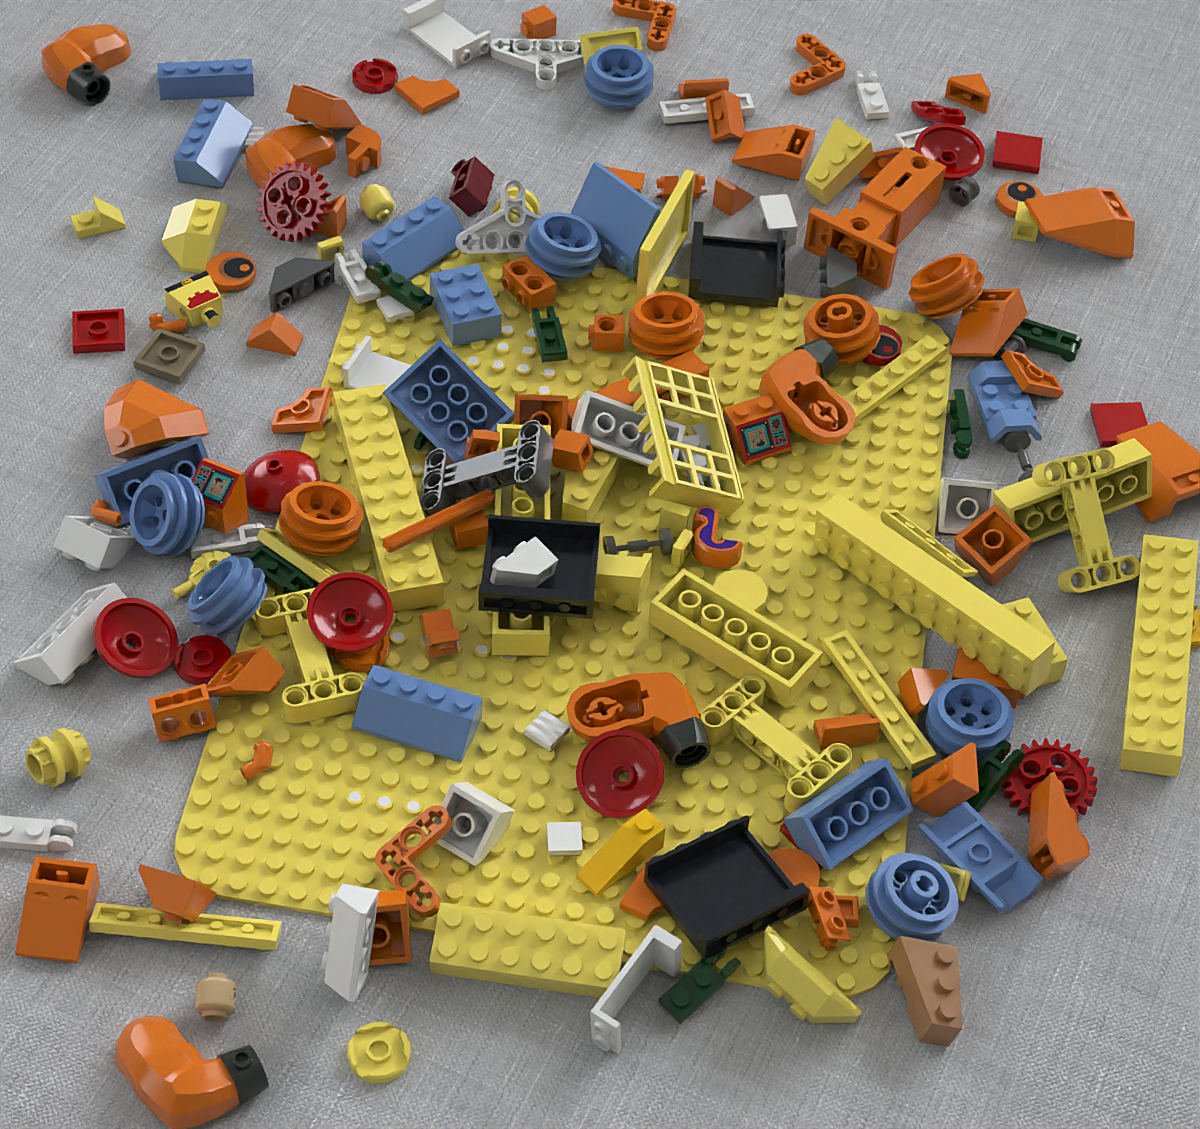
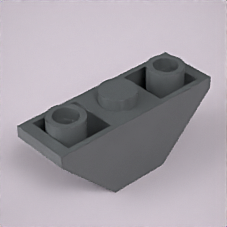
[819,246,857,298]
[269,257,335,313]

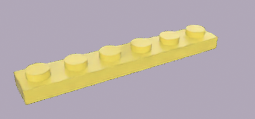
[843,334,947,424]
[256,528,398,625]
[822,630,937,771]
[89,903,281,951]

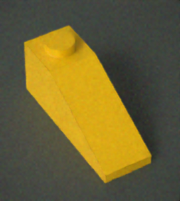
[576,808,666,897]

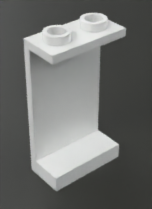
[403,0,491,68]
[341,335,412,389]
[590,925,682,1055]

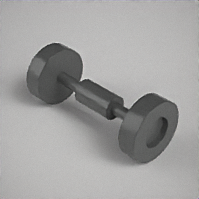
[1003,431,1033,482]
[603,528,673,556]

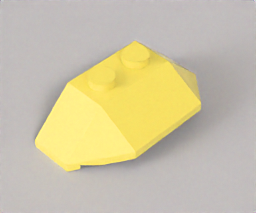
[162,199,228,273]
[880,509,978,578]
[763,926,863,1024]

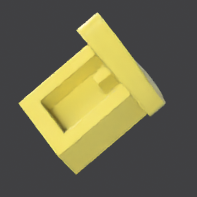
[655,501,690,538]

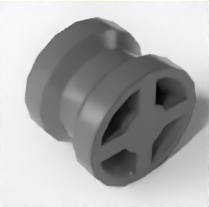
[949,176,980,207]

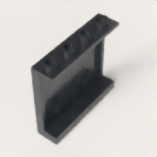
[688,221,786,307]
[478,515,600,619]
[644,815,810,960]

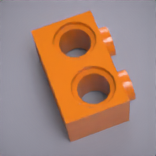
[501,255,556,313]
[148,684,217,743]

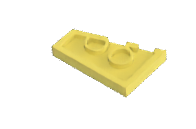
[579,27,642,65]

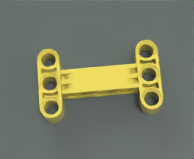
[1032,449,1140,593]
[255,588,365,724]
[700,675,853,813]

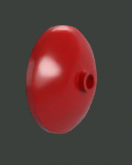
[914,123,985,181]
[244,450,320,512]
[307,572,393,653]
[93,598,178,678]
[576,729,665,819]

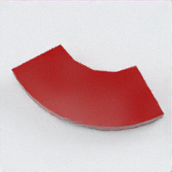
[911,101,966,125]

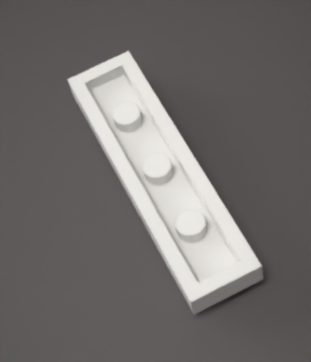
[659,93,755,124]

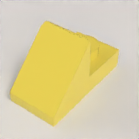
[71,196,126,239]

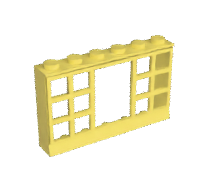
[621,356,745,516]

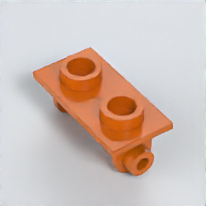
[656,174,707,200]
[807,886,852,951]

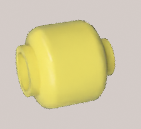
[359,184,395,222]

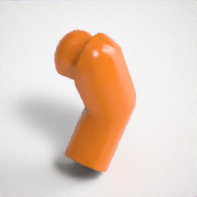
[149,313,187,333]
[90,499,122,527]
[240,741,274,780]

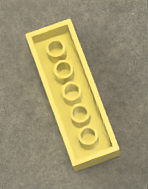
[993,438,1152,543]
[648,568,823,708]
[429,902,626,998]

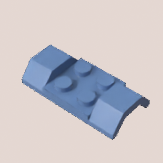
[968,361,1042,443]
[917,801,1044,914]

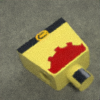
[164,271,223,328]

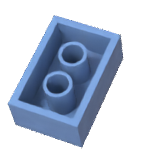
[430,263,502,346]

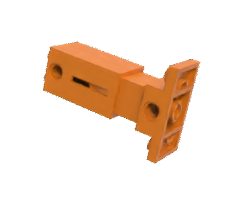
[803,147,946,290]

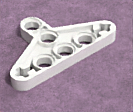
[490,38,584,91]
[455,180,541,254]

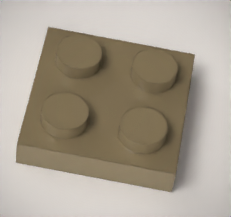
[133,328,205,384]

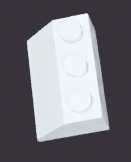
[321,883,379,1002]

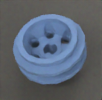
[585,45,654,109]
[525,212,601,281]
[130,472,205,556]
[187,556,268,637]
[925,678,1014,760]
[866,853,959,942]

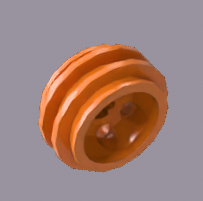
[908,254,985,319]
[628,292,704,359]
[803,294,880,366]
[279,481,363,557]

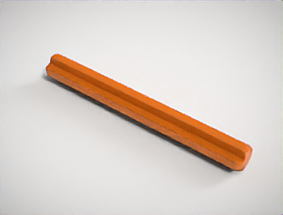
[382,489,495,553]

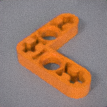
[612,0,676,51]
[789,34,846,95]
[375,805,452,918]

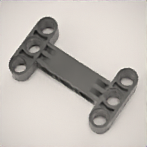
[420,420,554,517]

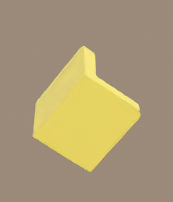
[1012,201,1039,242]

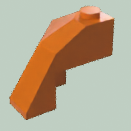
[104,379,210,459]

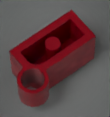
[449,156,495,217]

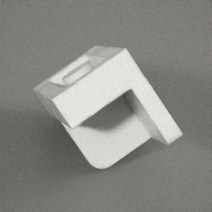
[759,194,798,245]

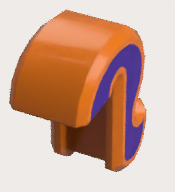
[692,506,743,569]

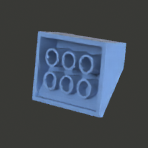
[571,162,661,280]
[383,339,515,463]

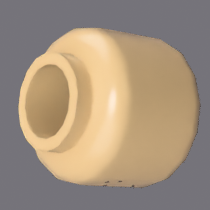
[194,972,237,1022]

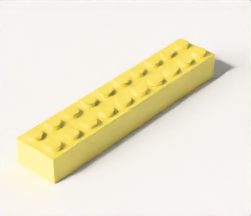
[333,384,444,612]
[492,424,551,656]
[814,493,1055,696]
[1119,534,1199,777]

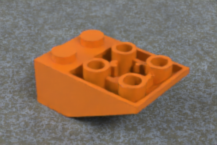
[286,84,361,130]
[732,124,816,181]
[950,289,1028,358]
[1027,772,1090,881]
[15,856,100,963]

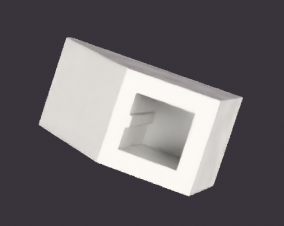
[490,537,558,588]

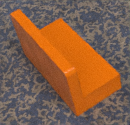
[678,78,729,100]
[705,90,745,143]
[858,147,902,180]
[813,713,880,750]

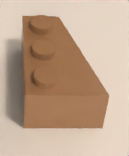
[887,936,962,1047]

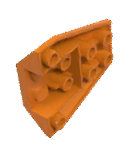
[1024,187,1135,259]
[1116,421,1200,523]

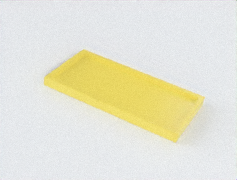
[635,169,695,305]

